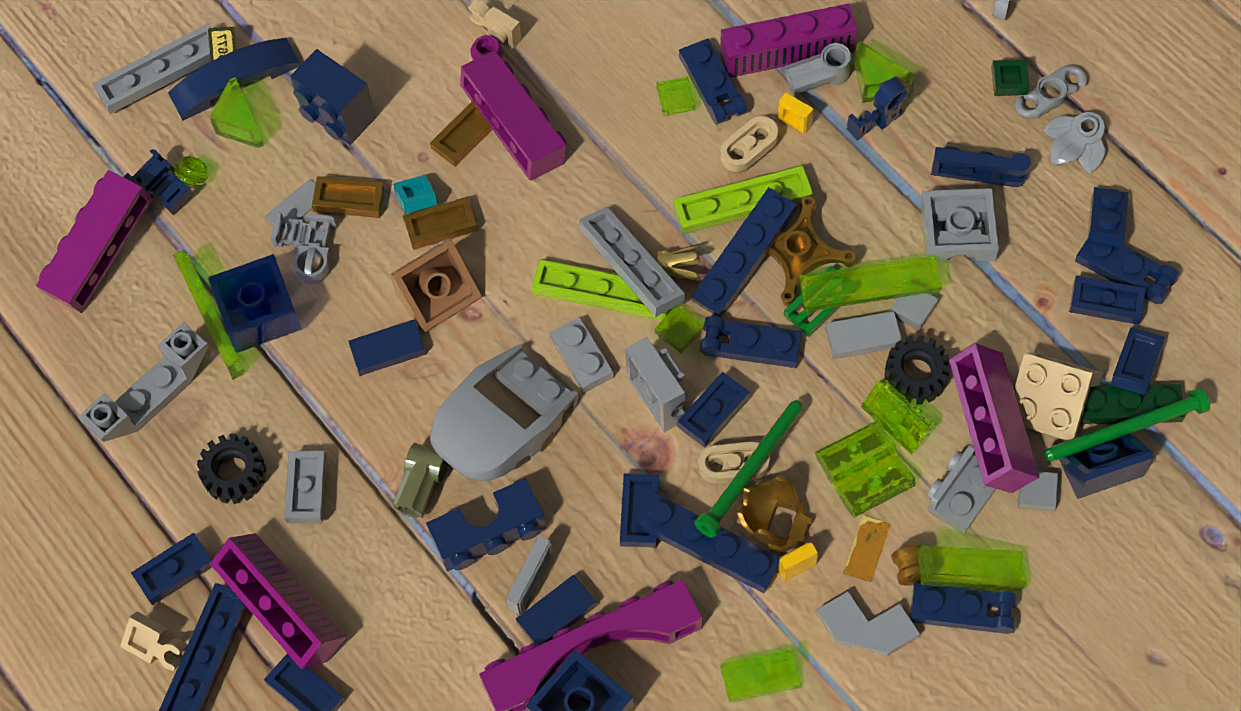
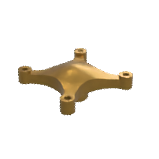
[767,196,856,307]

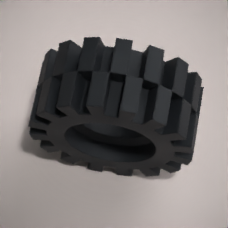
[884,335,951,405]
[197,434,266,504]

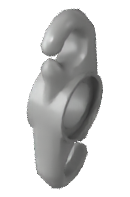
[1014,65,1087,119]

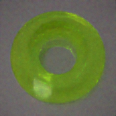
[174,156,208,186]

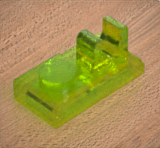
[861,378,936,455]
[720,650,802,704]

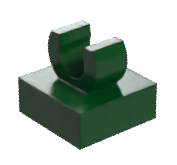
[991,59,1029,96]

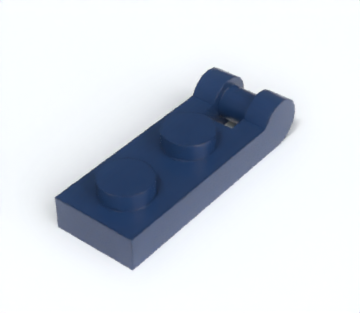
[679,38,747,125]
[931,147,1031,187]
[1075,238,1179,304]
[700,316,802,368]
[910,583,1018,634]

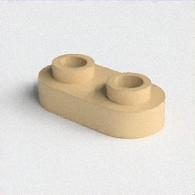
[720,116,778,172]
[698,442,770,484]

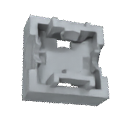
[921,188,999,263]
[625,337,685,433]

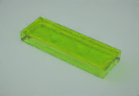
[917,545,1027,590]

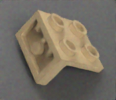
[1014,352,1103,441]

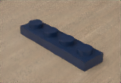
[691,187,798,318]
[634,491,780,593]
[159,583,247,711]

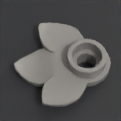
[1044,112,1105,174]

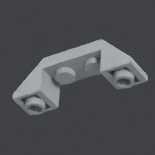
[78,322,209,442]

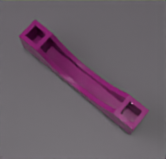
[479,580,702,711]

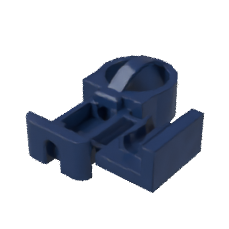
[846,76,910,141]
[124,149,194,215]

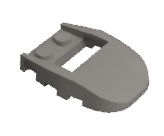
[430,344,578,481]

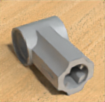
[784,43,851,95]

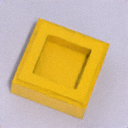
[778,92,814,134]
[778,542,818,582]

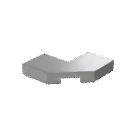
[816,592,920,656]

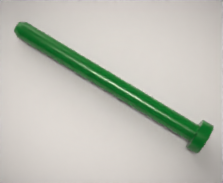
[1044,388,1210,461]
[694,400,802,538]

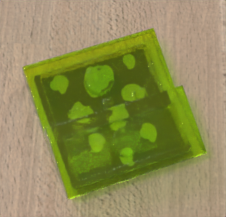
[815,421,916,518]

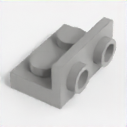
[927,445,996,535]

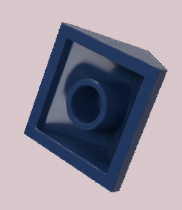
[1059,434,1154,499]

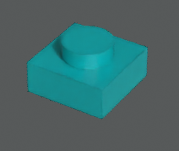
[393,175,437,214]

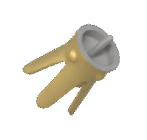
[658,245,699,281]

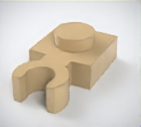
[468,0,522,49]
[120,611,187,671]

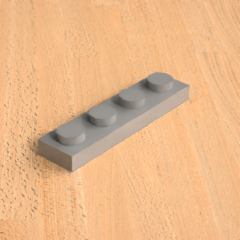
[93,23,211,114]
[579,207,685,317]

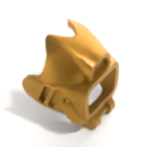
[736,476,813,552]

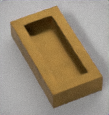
[430,101,492,167]
[311,176,385,218]
[403,197,478,250]

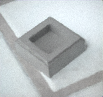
[890,282,938,331]
[1018,471,1058,511]

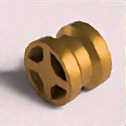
[891,544,934,586]

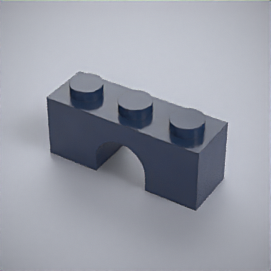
[426,478,546,572]

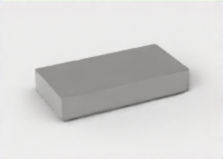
[825,311,902,359]
[506,536,553,615]

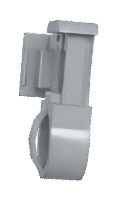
[271,212,337,284]

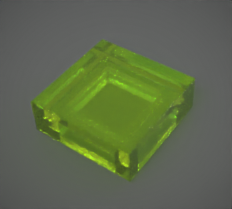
[656,77,695,116]
[655,305,704,353]

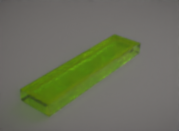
[173,250,245,380]
[798,256,942,312]

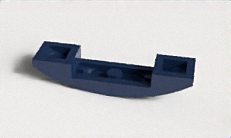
[168,38,301,121]

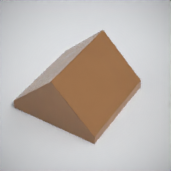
[391,238,482,333]

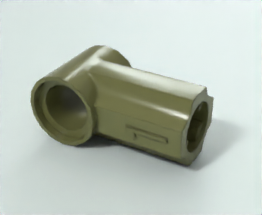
[393,443,448,518]

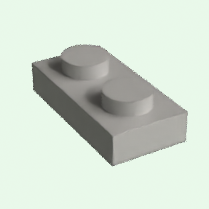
[549,317,614,393]
[284,451,326,523]

